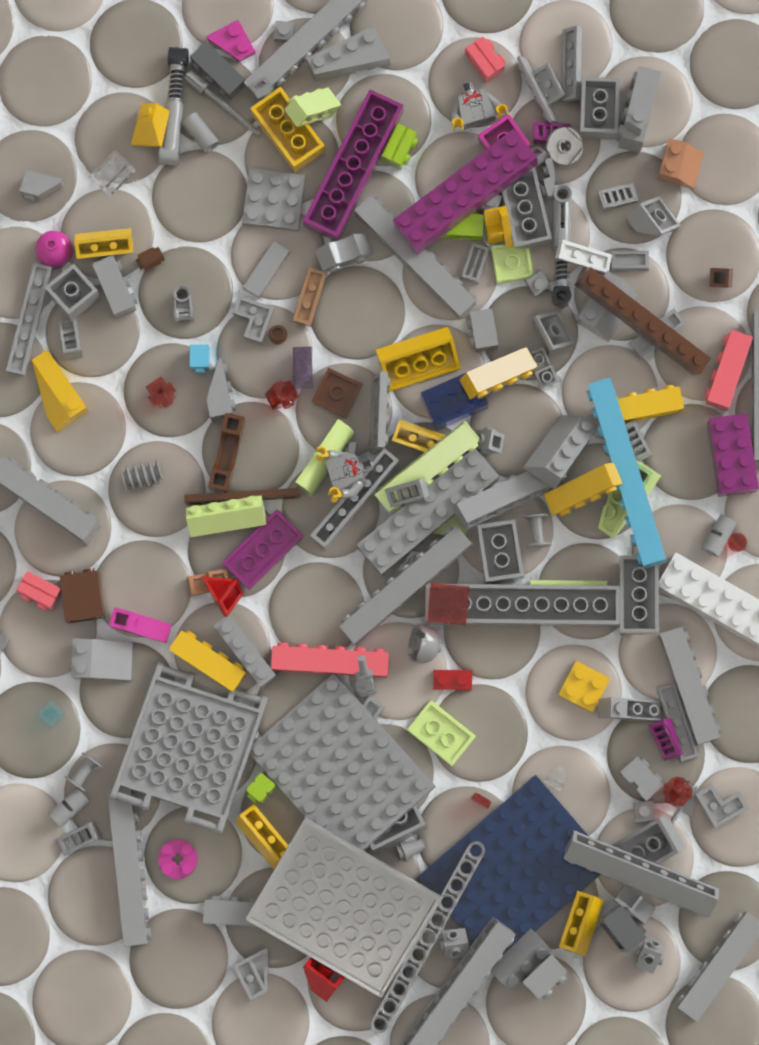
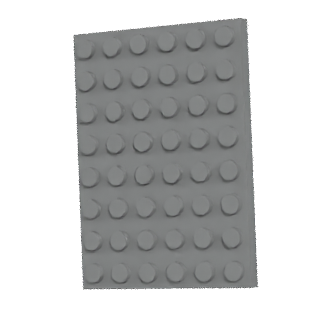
[250,673,436,851]
[245,817,442,998]

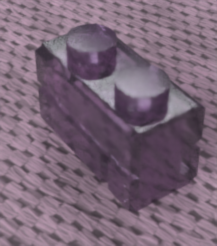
[293,346,313,389]

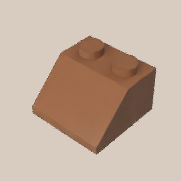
[657,138,703,189]

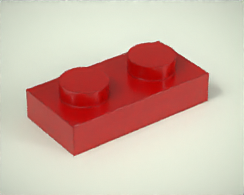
[433,670,472,690]

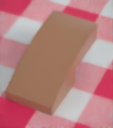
[187,568,229,596]

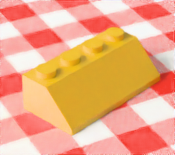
[376,327,461,392]

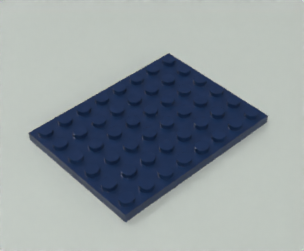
[418,775,601,954]

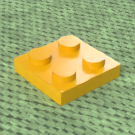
[558,661,610,713]

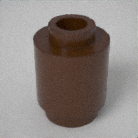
[136,246,165,272]

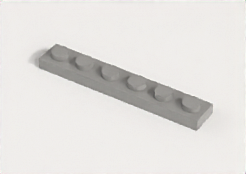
[6,263,53,376]

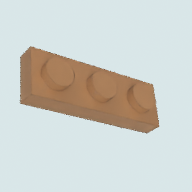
[293,267,327,327]

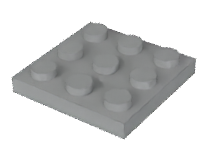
[242,168,306,231]

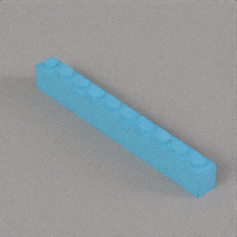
[587,377,667,569]

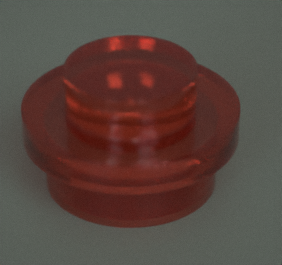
[727,533,747,552]

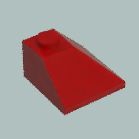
[303,957,345,1002]

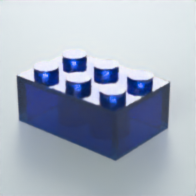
[420,372,488,431]

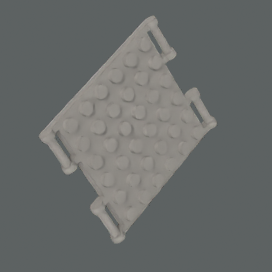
[110,662,269,836]

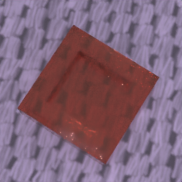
[471,793,491,809]

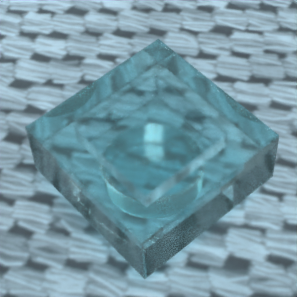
[37,701,65,728]

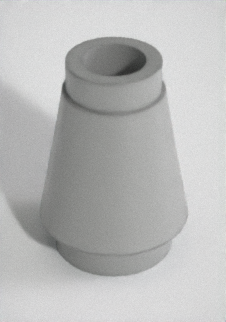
[395,839,425,861]

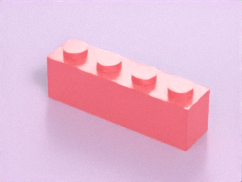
[704,330,753,411]

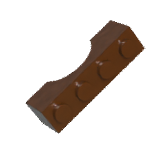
[208,413,245,493]

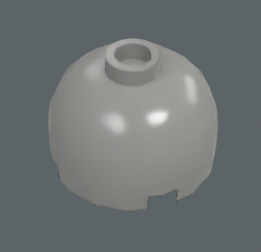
[408,624,442,663]

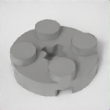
[544,127,583,165]

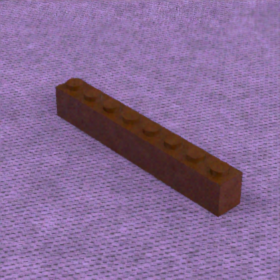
[574,267,711,375]

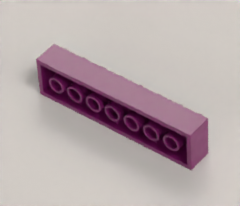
[303,89,404,241]
[393,129,538,255]

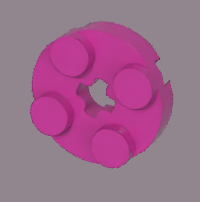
[158,839,198,879]

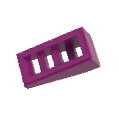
[533,122,571,144]
[649,718,683,761]

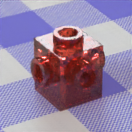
[146,376,176,409]
[265,380,299,410]
[663,777,693,807]

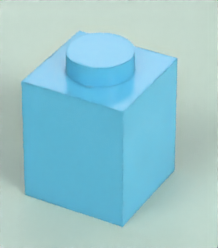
[190,345,210,374]

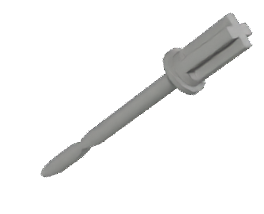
[184,70,261,136]

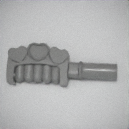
[354,655,377,697]

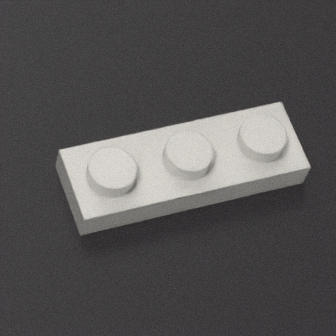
[556,240,612,273]

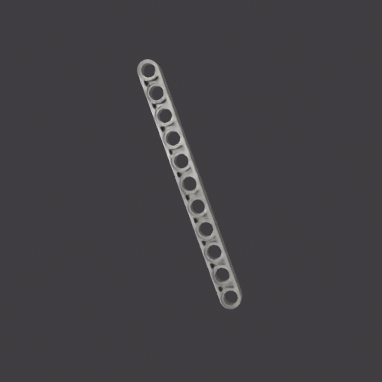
[371,841,485,1034]

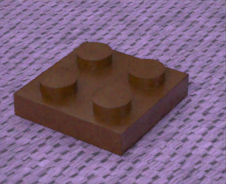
[312,368,363,418]

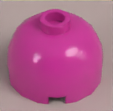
[35,230,74,269]

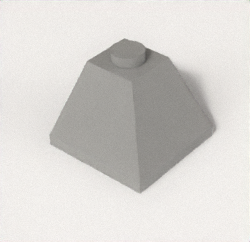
[626,196,681,236]

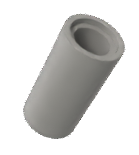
[182,113,219,154]
[702,514,737,557]
[48,787,90,828]

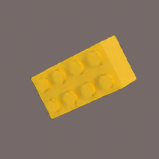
[250,87,325,173]

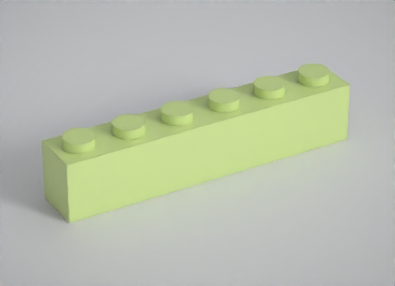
[374,420,479,512]

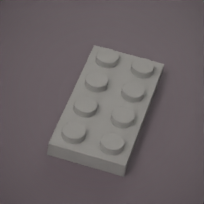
[369,371,390,454]

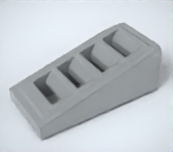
[597,183,639,212]
[57,318,83,360]
[625,420,652,462]
[385,477,429,508]
[56,821,102,856]

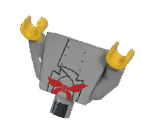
[451,82,509,131]
[315,446,374,503]

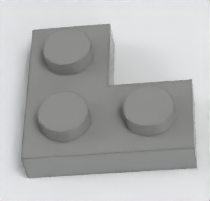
[232,295,274,344]
[695,785,749,828]

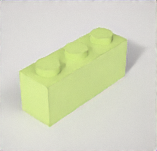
[284,87,341,127]

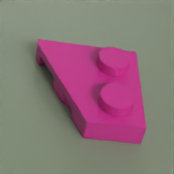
[207,20,256,62]

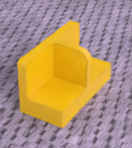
[483,206,513,249]

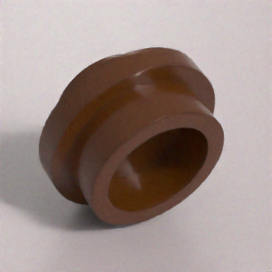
[268,325,288,344]

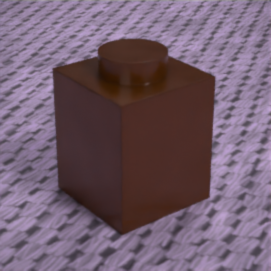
[709,268,733,288]

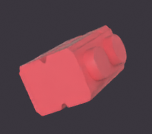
[464,37,505,83]
[16,571,62,611]

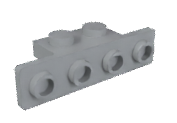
[516,56,566,123]

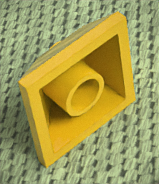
[130,103,170,147]

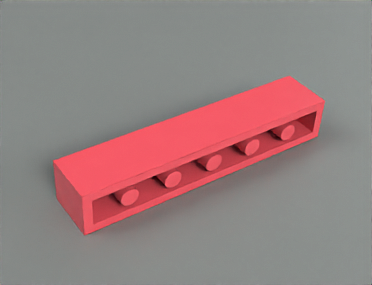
[271,643,389,678]

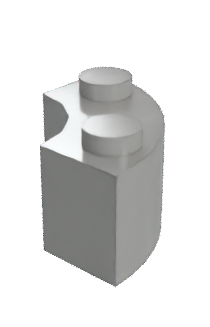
[315,233,373,273]

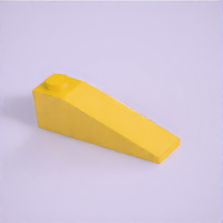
[32,350,89,433]

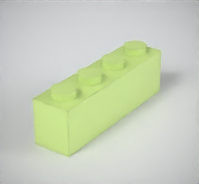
[186,495,266,537]

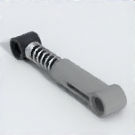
[159,47,189,166]
[552,184,572,308]

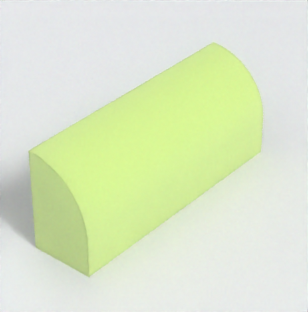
[296,419,355,497]

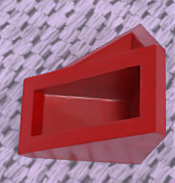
[201,576,244,617]

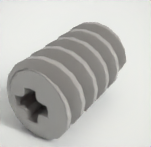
[122,460,163,491]

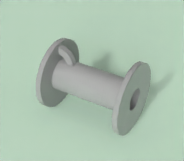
[524,514,551,548]
[65,752,103,792]

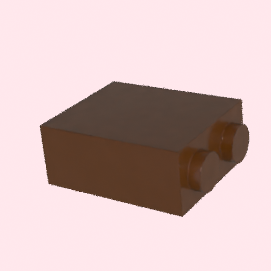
[59,568,106,624]

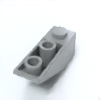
[206,358,236,421]
[598,697,660,721]

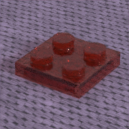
[427,583,470,626]

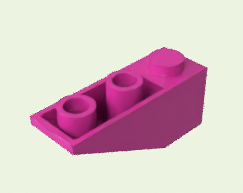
[109,607,172,643]

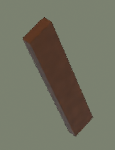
[184,488,300,505]

